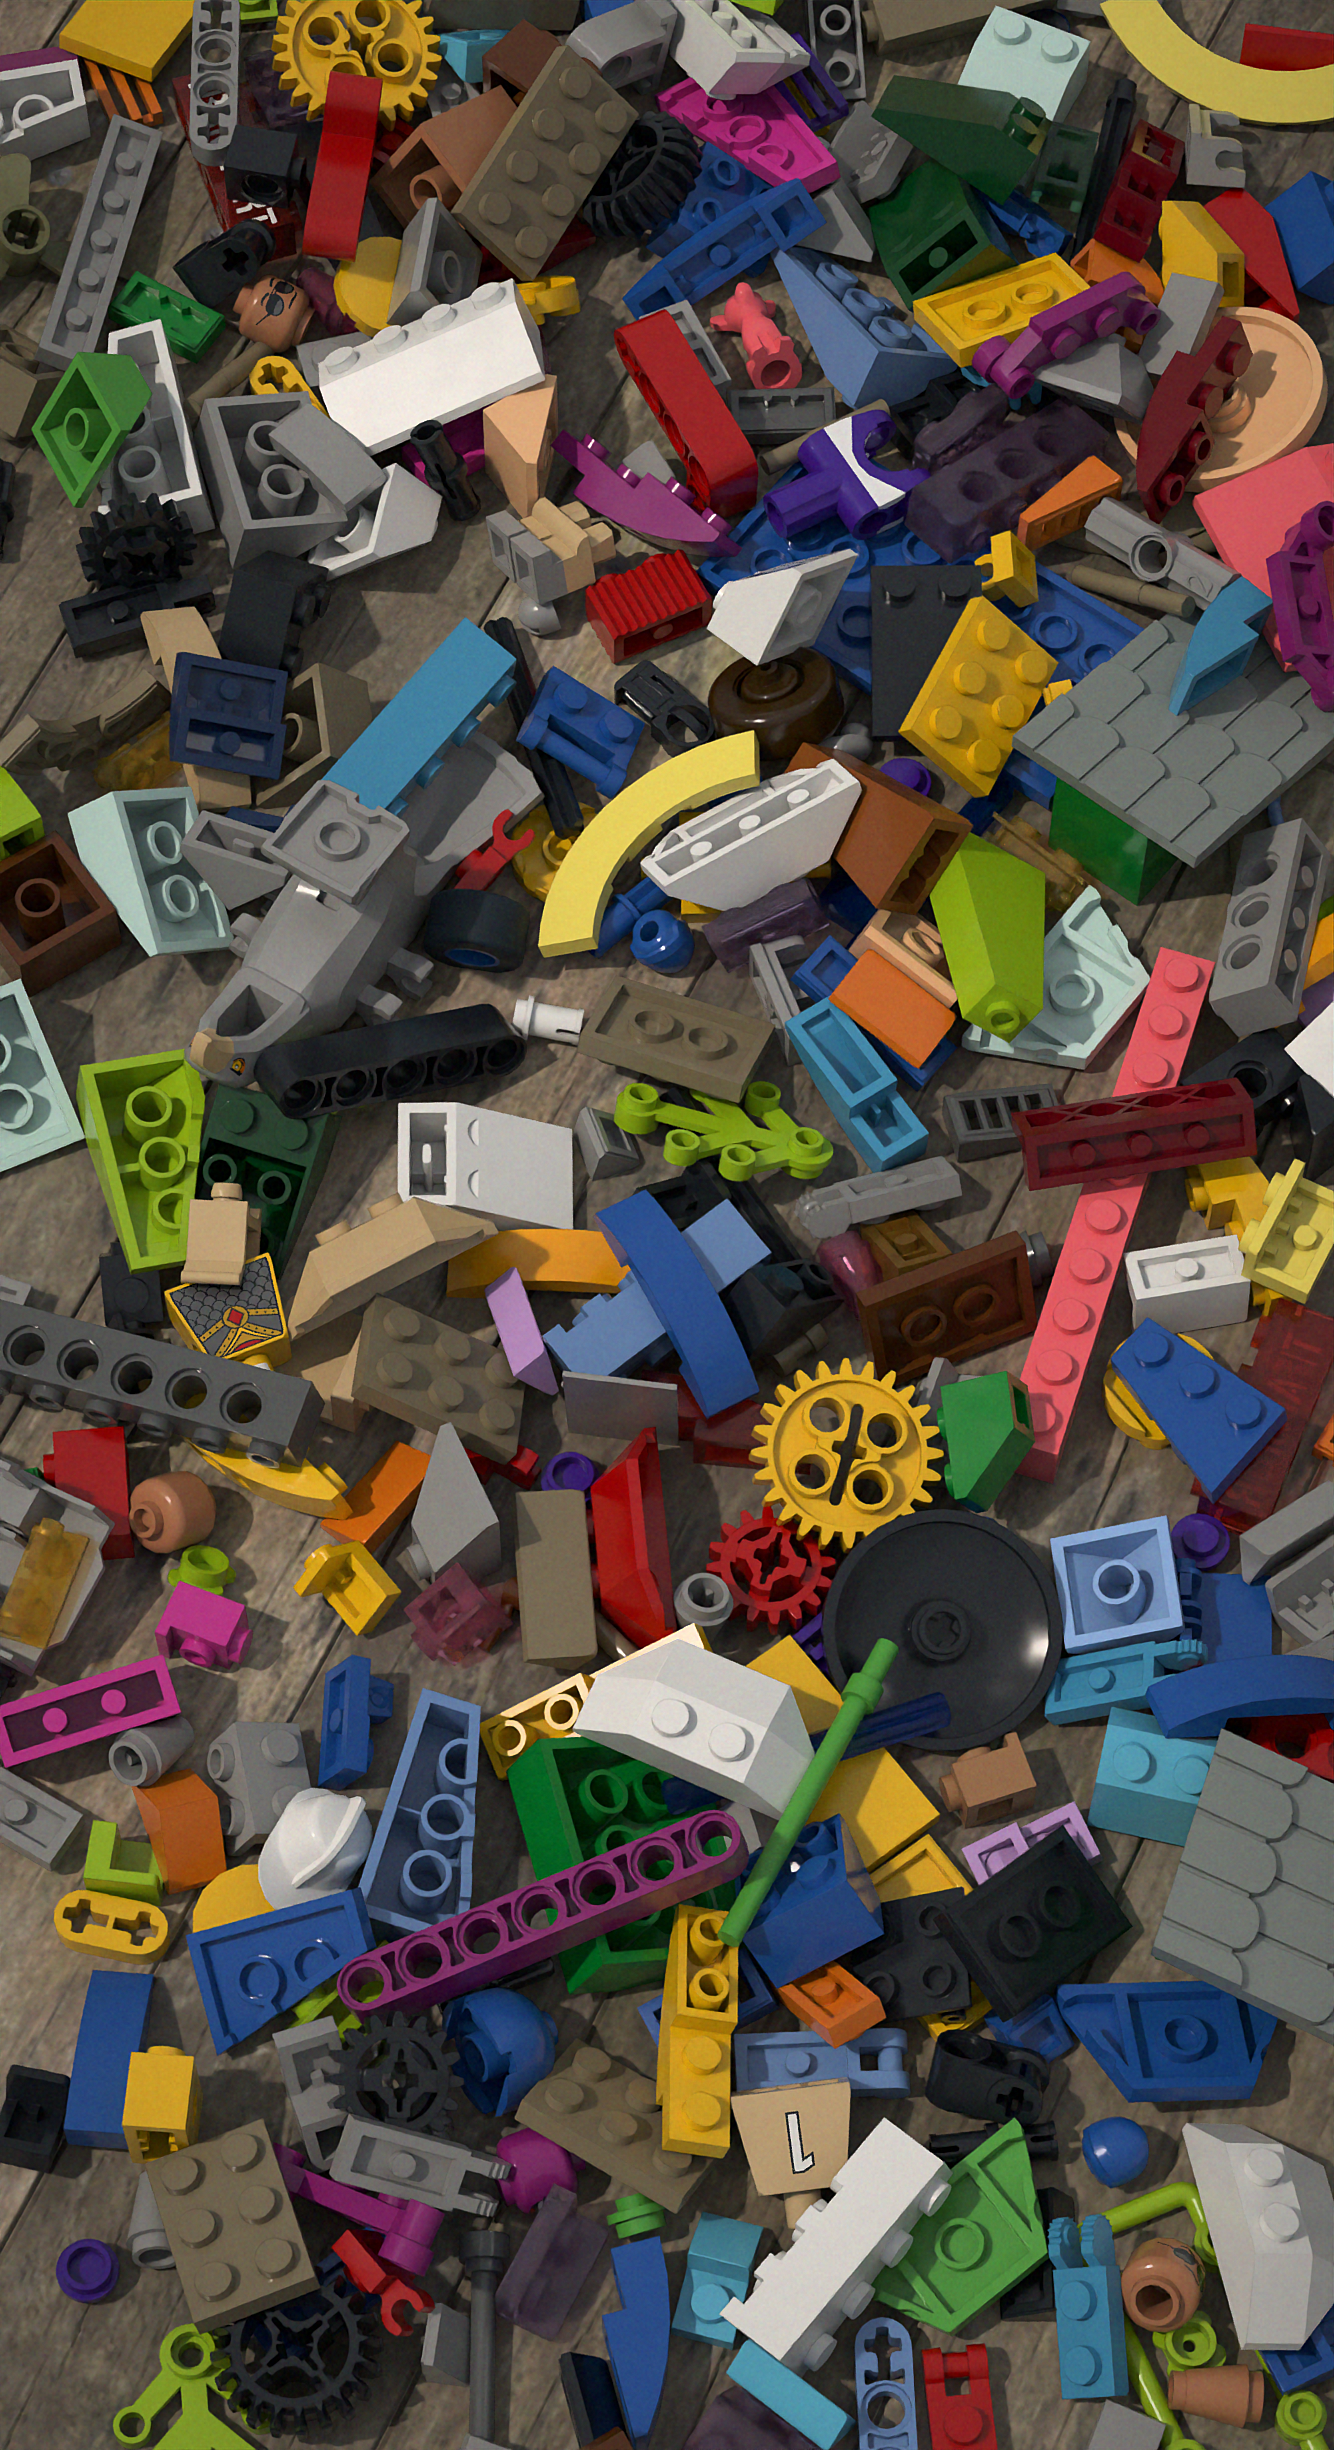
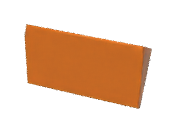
[828,949,957,1069]
[320,1441,431,1555]

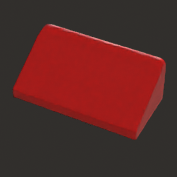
[1239,23,1334,71]

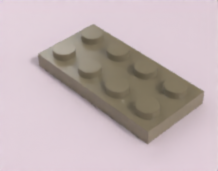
[450,45,639,281]

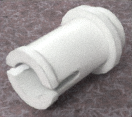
[512,995,584,1046]

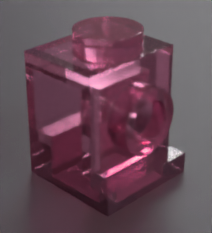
[403,1562,513,1666]

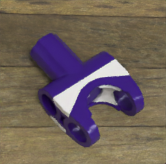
[763,409,937,540]

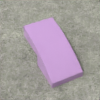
[962,1801,1104,1885]

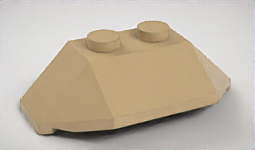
[286,1192,499,1342]

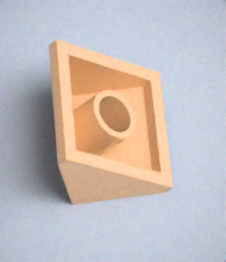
[483,374,558,518]
[848,909,957,1008]

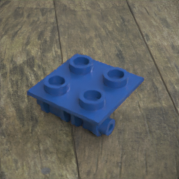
[1164,1558,1272,1676]

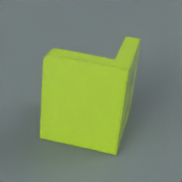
[83,1820,165,1907]

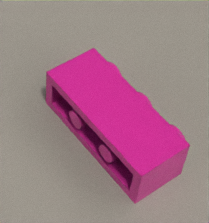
[0,1654,182,1769]

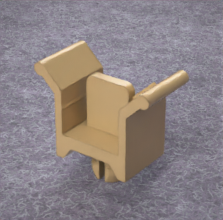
[181,1183,262,1285]

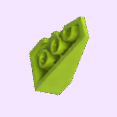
[75,1049,205,1275]

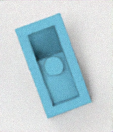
[671,2212,764,2350]

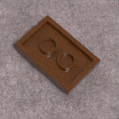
[856,1230,1038,1386]

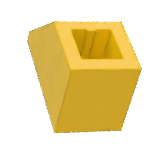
[1159,201,1244,308]

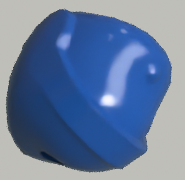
[630,910,695,973]
[1082,2116,1149,2189]

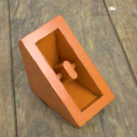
[132,1768,227,1895]

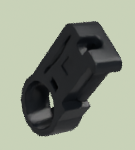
[614,660,715,758]

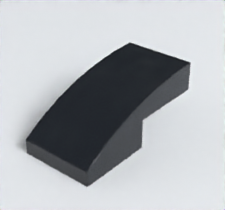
[889,370,1001,460]

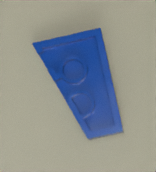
[1110,1317,1287,1504]
[185,1887,377,2056]

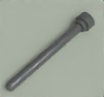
[459,2230,510,2442]

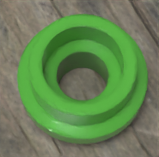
[606,2193,667,2239]

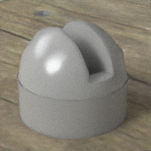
[518,595,562,635]

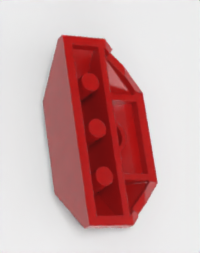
[586,1427,677,1650]

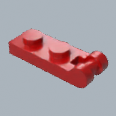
[921,2343,998,2450]

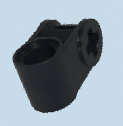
[172,219,277,309]
[925,2029,1050,2127]

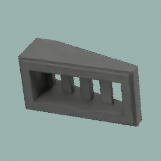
[942,1083,1059,1163]

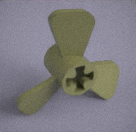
[0,153,71,282]

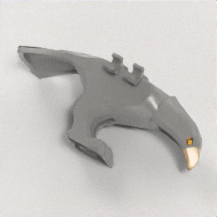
[184,731,545,1088]

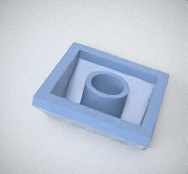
[1050,1515,1185,1655]

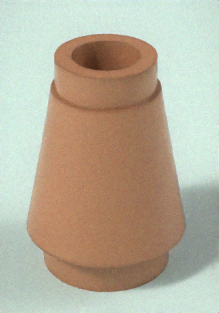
[1168,2363,1264,2429]

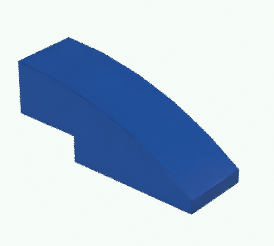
[64,1970,155,2149]
[602,2236,670,2450]

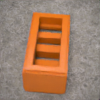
[1017,455,1123,551]

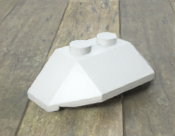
[668,0,810,100]
[640,759,862,913]
[572,1638,815,1820]
[1182,2123,1334,2350]

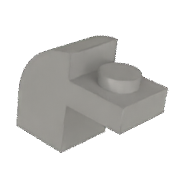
[272,2015,348,2174]

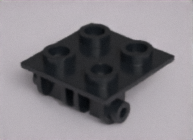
[852,1887,972,2026]

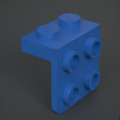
[646,141,774,278]

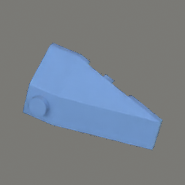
[770,245,958,410]

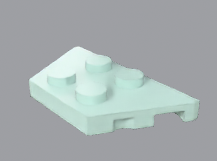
[962,885,1150,1070]

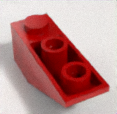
[1203,187,1300,325]

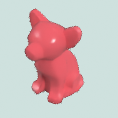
[710,282,802,389]

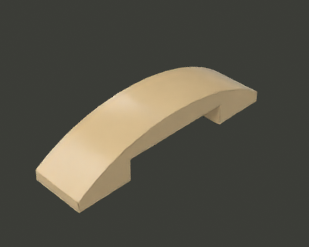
[140,606,252,815]

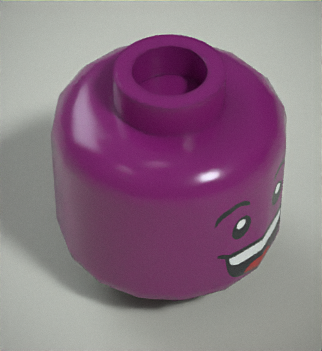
[494,2127,586,2215]

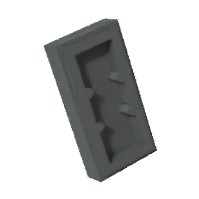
[727,387,836,445]

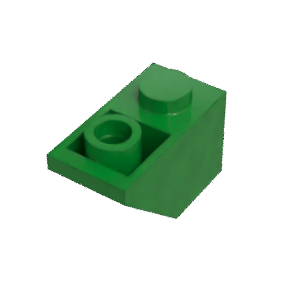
[937,1371,1035,1514]

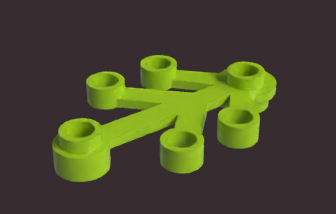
[614,1081,833,1181]
[113,2323,271,2450]

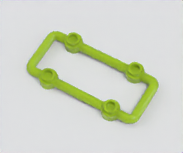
[1077,2181,1330,2450]

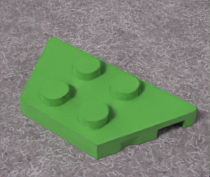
[871,2117,1049,2337]

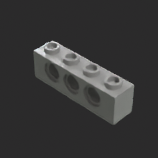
[1209,818,1330,1037]

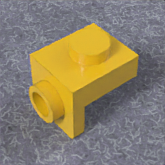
[293,1540,402,1636]

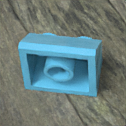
[1087,1707,1219,1846]

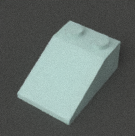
[929,6,1091,193]
[67,787,234,957]
[0,979,85,1172]

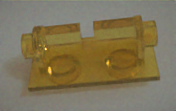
[91,711,183,791]
[981,812,1088,913]
[0,1518,90,1650]

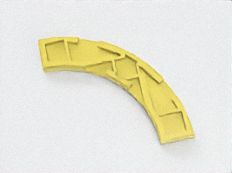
[1100,0,1334,126]
[538,730,760,958]

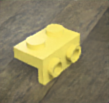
[1238,1158,1334,1304]

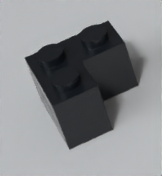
[218,550,331,683]

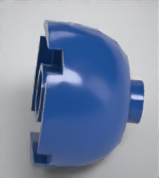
[442,1987,558,2117]

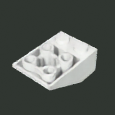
[398,1102,573,1231]

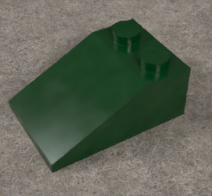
[871,75,1052,206]

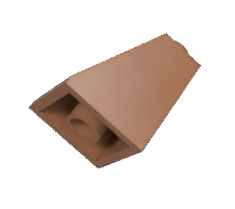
[369,85,518,239]

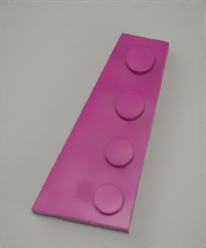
[654,77,841,193]

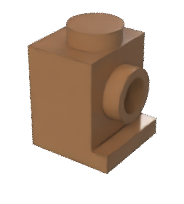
[938,1732,1037,1829]

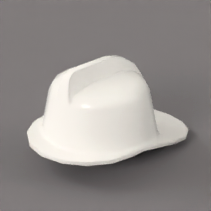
[258,1788,373,1910]

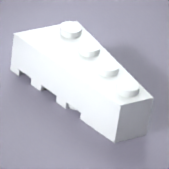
[98,319,215,540]

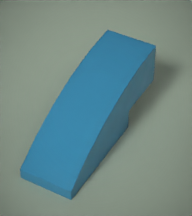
[1169,576,1273,716]
[784,996,929,1173]

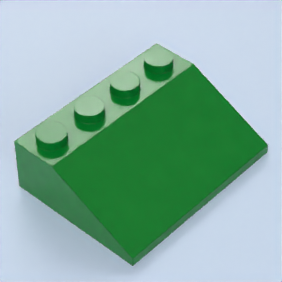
[506,1736,752,1995]

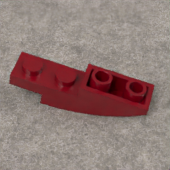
[1136,316,1253,525]

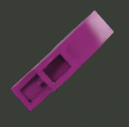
[550,429,743,557]

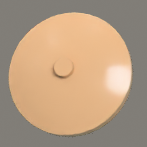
[1114,307,1328,493]

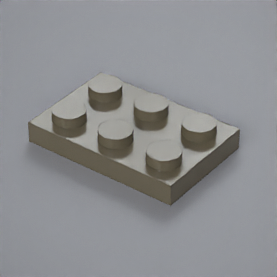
[577,975,776,1103]
[351,1293,526,1465]
[514,2038,736,2214]
[144,2118,321,2335]

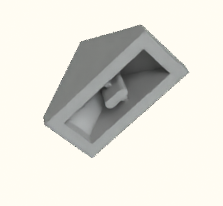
[795,178,879,262]
[180,810,292,910]

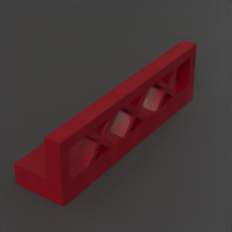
[1011,1077,1257,1191]

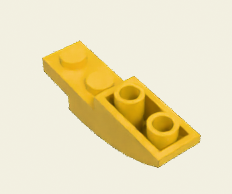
[1185,1156,1292,1325]
[181,1393,353,1520]
[480,1623,713,1781]
[656,1904,738,2159]

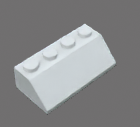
[318,278,546,456]

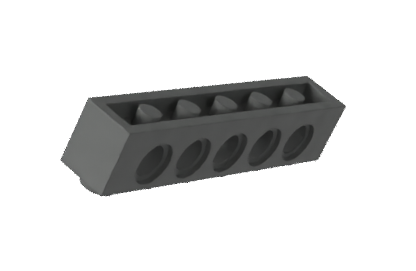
[0,1299,325,1468]

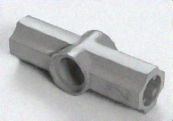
[1084,497,1242,611]

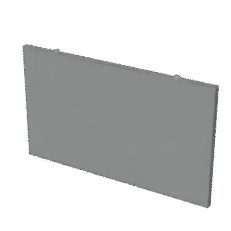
[561,1371,679,1446]

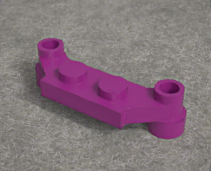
[972,272,1161,399]
[1266,501,1334,712]
[273,2142,445,2277]

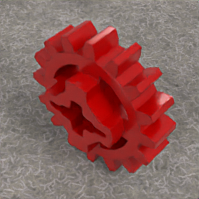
[706,1506,836,1635]

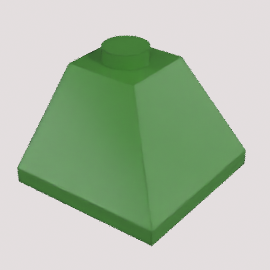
[31,352,152,508]

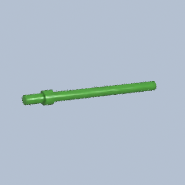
[717,1638,899,1947]

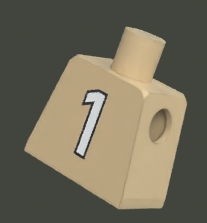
[730,2077,851,2229]

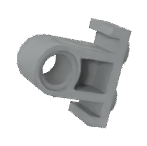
[565,0,678,95]

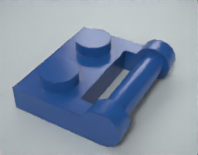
[516,666,645,799]

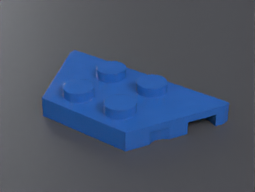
[1052,1981,1278,2103]

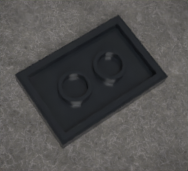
[932,1825,1133,2023]

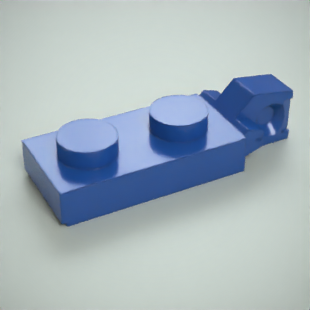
[972,185,1074,257]

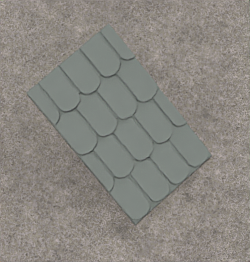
[1012,605,1334,906]
[1151,1728,1334,2046]

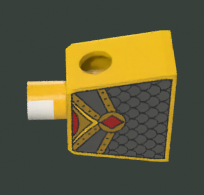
[164,1252,292,1371]

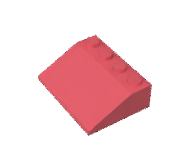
[1191,443,1334,673]

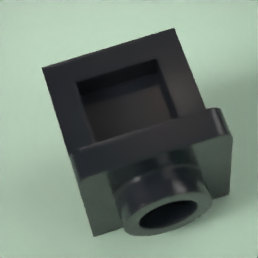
[632,1157,732,1233]
[99,1241,164,1326]
[0,2064,71,2173]

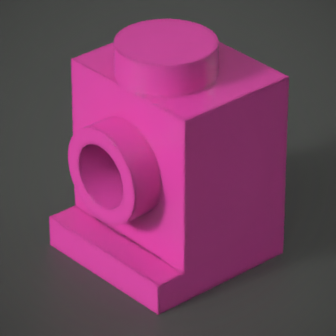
[155,1581,253,1670]

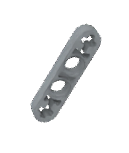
[189,0,241,167]

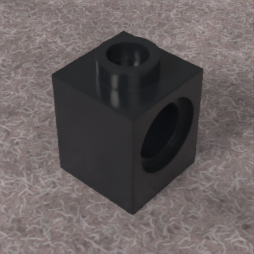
[223,125,307,209]

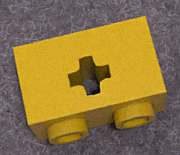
[122,2046,203,2164]

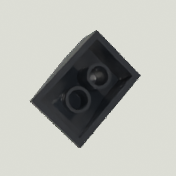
[868,565,982,742]

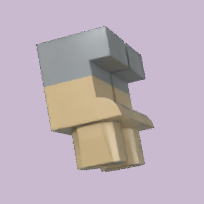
[486,496,616,605]

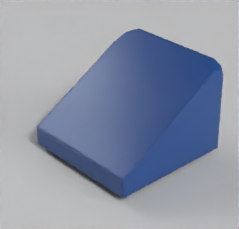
[984,1993,1075,2076]

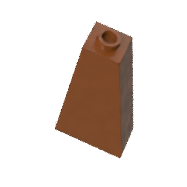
[783,742,973,915]

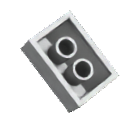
[194,391,348,569]

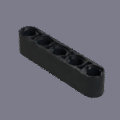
[253,1004,527,1119]

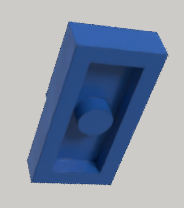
[318,1655,394,1791]

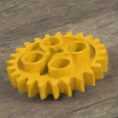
[271,0,442,132]
[749,1358,944,1553]

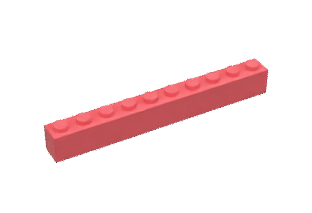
[1014,947,1215,1484]

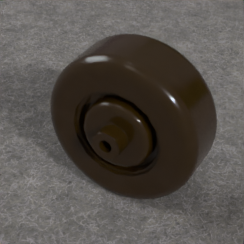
[708,647,845,761]

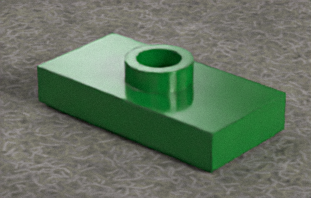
[107,271,226,364]

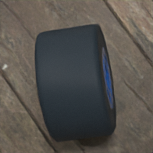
[423,889,530,973]

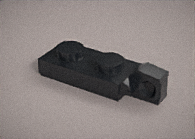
[59,574,216,658]

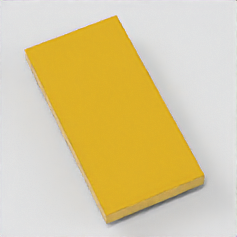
[745,1635,940,1873]

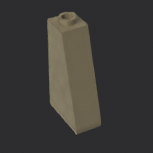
[860,0,1058,57]

